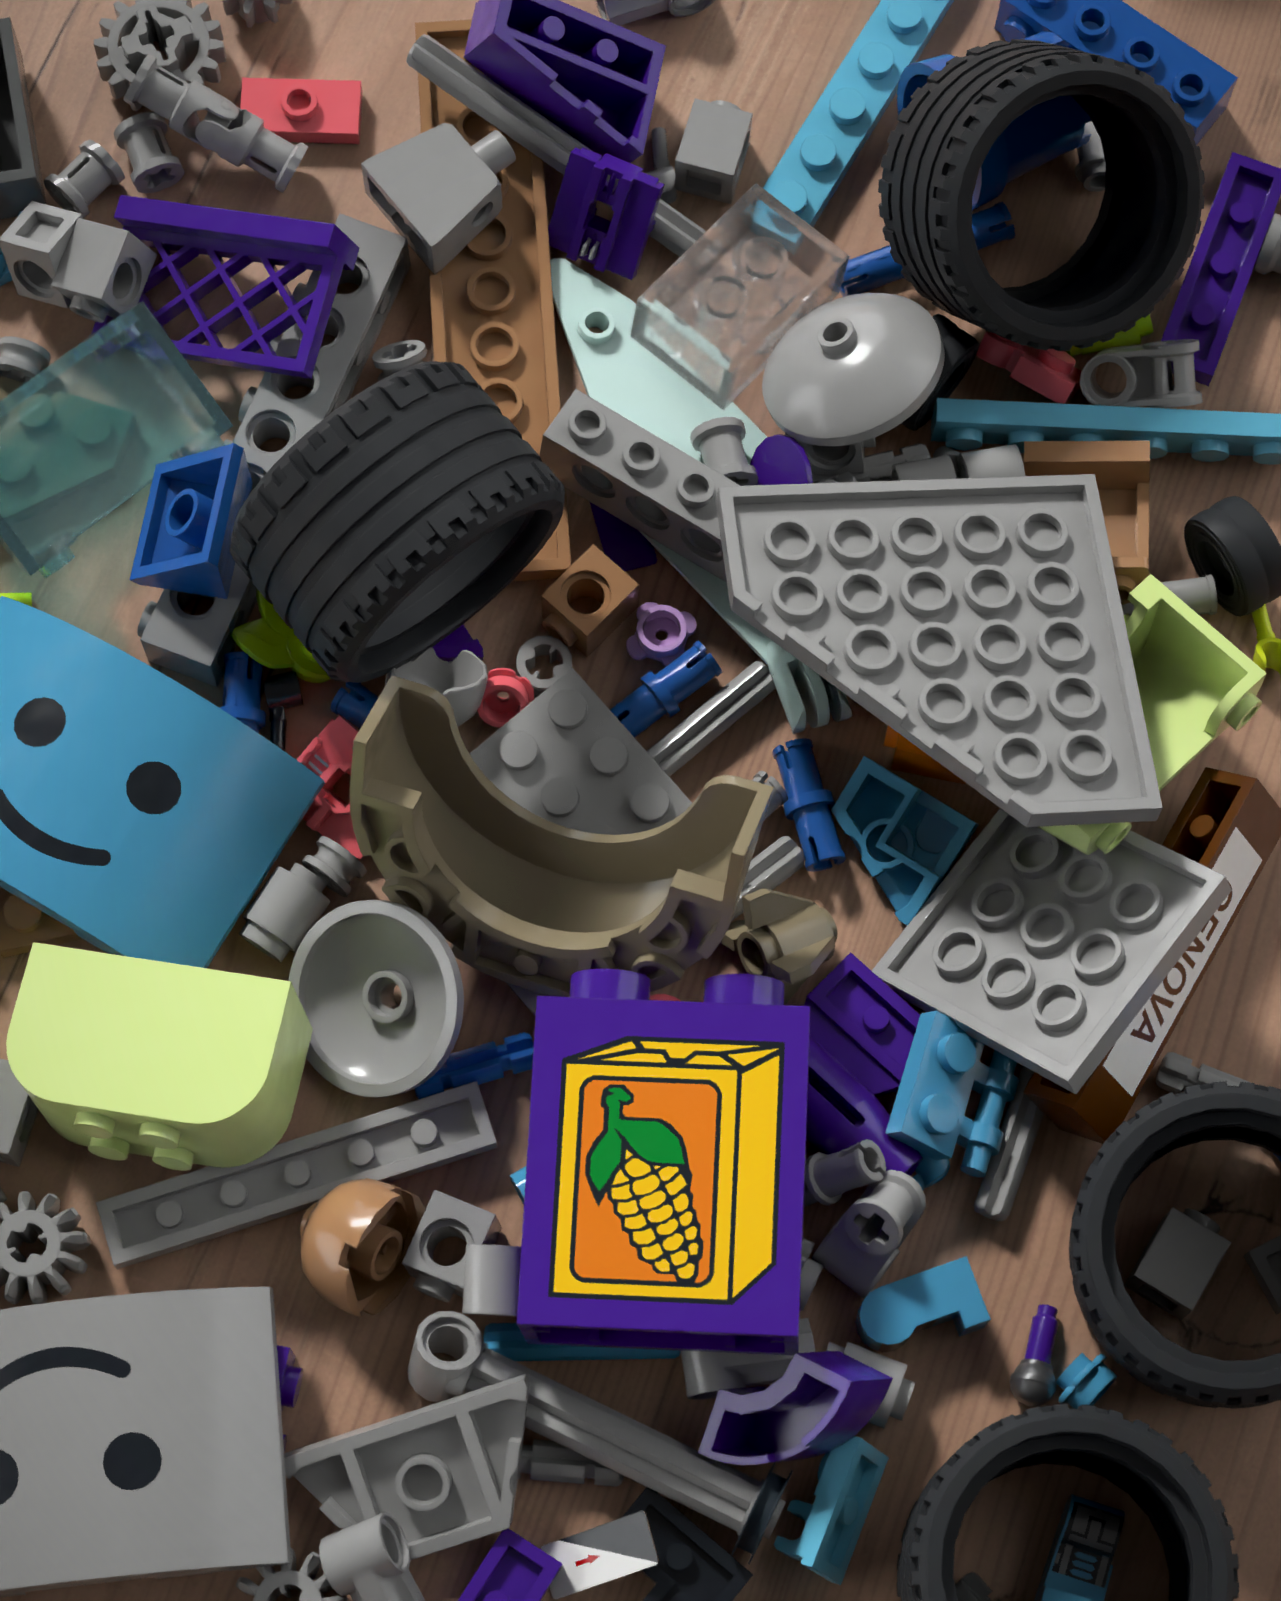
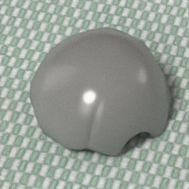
[385,647,488,727]

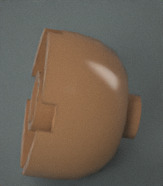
[300,1178,425,1317]

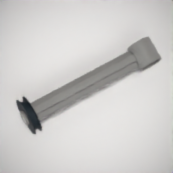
[407,1311,793,1565]

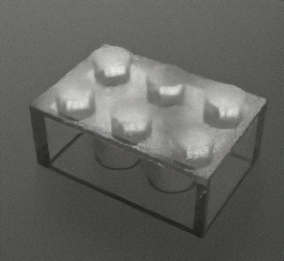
[630,183,850,410]

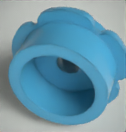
[1056,1353,1118,1409]

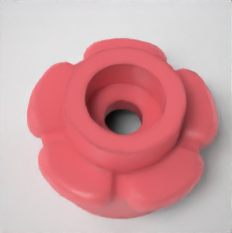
[477,668,534,728]

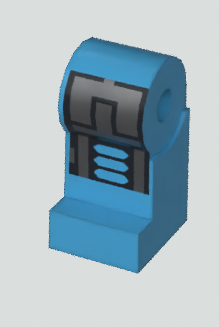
[1034,1494,1124,1601]

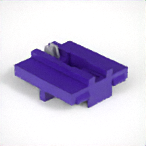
[548,147,665,280]

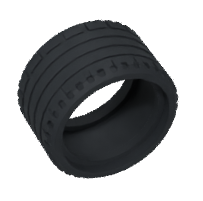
[878,39,1205,351]
[230,361,565,683]
[1069,1081,1281,1409]
[896,1404,1239,1601]

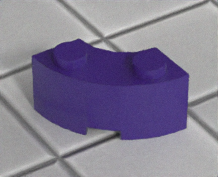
[698,1351,893,1465]

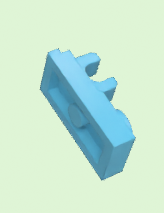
[774,1436,889,1585]

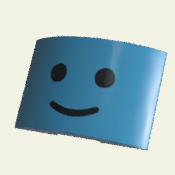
[0,596,325,968]

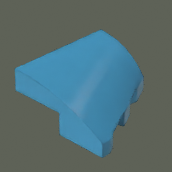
[831,756,979,925]

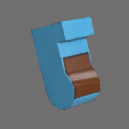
[855,1256,991,1352]

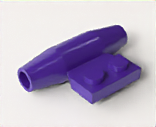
[804,952,923,1184]

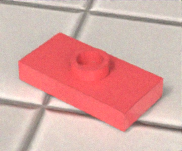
[240,77,363,144]

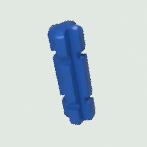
[414,1032,534,1099]

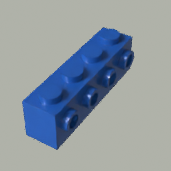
[994,0,1238,145]

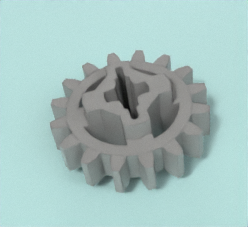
[94,0,226,111]

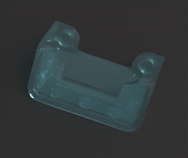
[0,301,233,578]

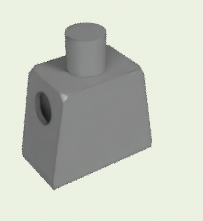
[361,123,516,275]

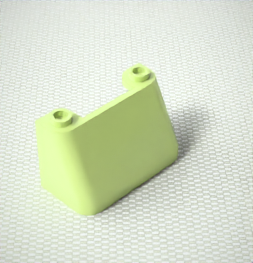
[980,574,1267,855]

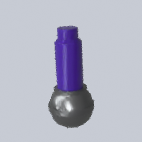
[1009,1304,1059,1407]

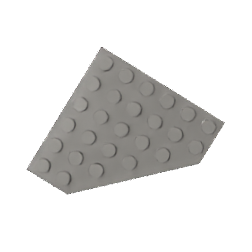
[716,474,1163,827]

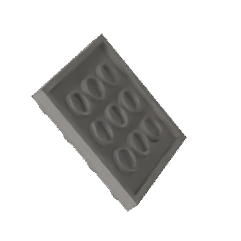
[470,668,693,1017]
[872,808,1232,1094]

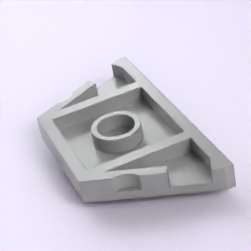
[284,1373,530,1560]

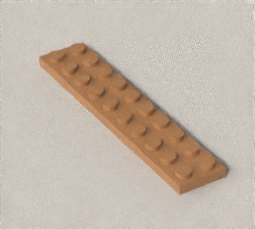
[415,19,571,581]

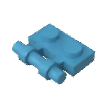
[885,1010,1019,1177]

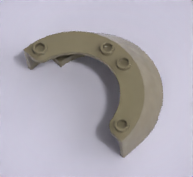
[350,675,774,997]

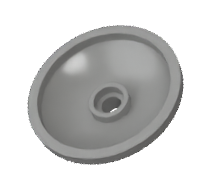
[762,293,945,446]
[288,900,464,1097]

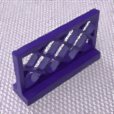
[90,195,360,379]

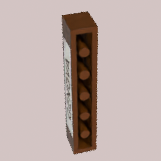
[1023,767,1281,1144]

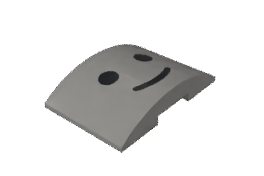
[0,1287,292,1597]

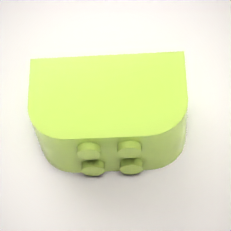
[6,942,313,1171]

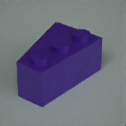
[464,0,666,163]

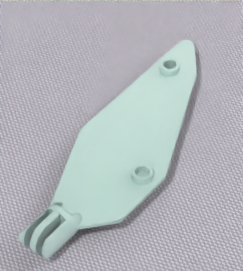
[550,258,852,734]

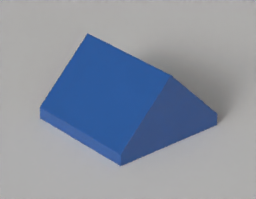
[130,443,253,599]

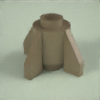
[720,888,838,1005]

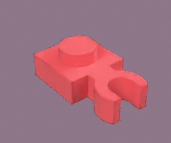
[976,332,1082,404]

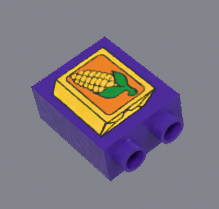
[517,969,810,1356]

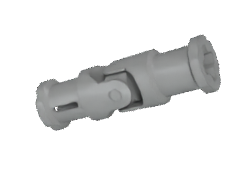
[123,53,309,193]

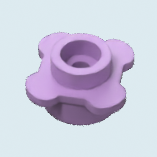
[626,602,697,667]

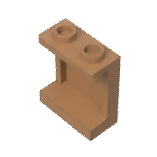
[1024,440,1150,605]

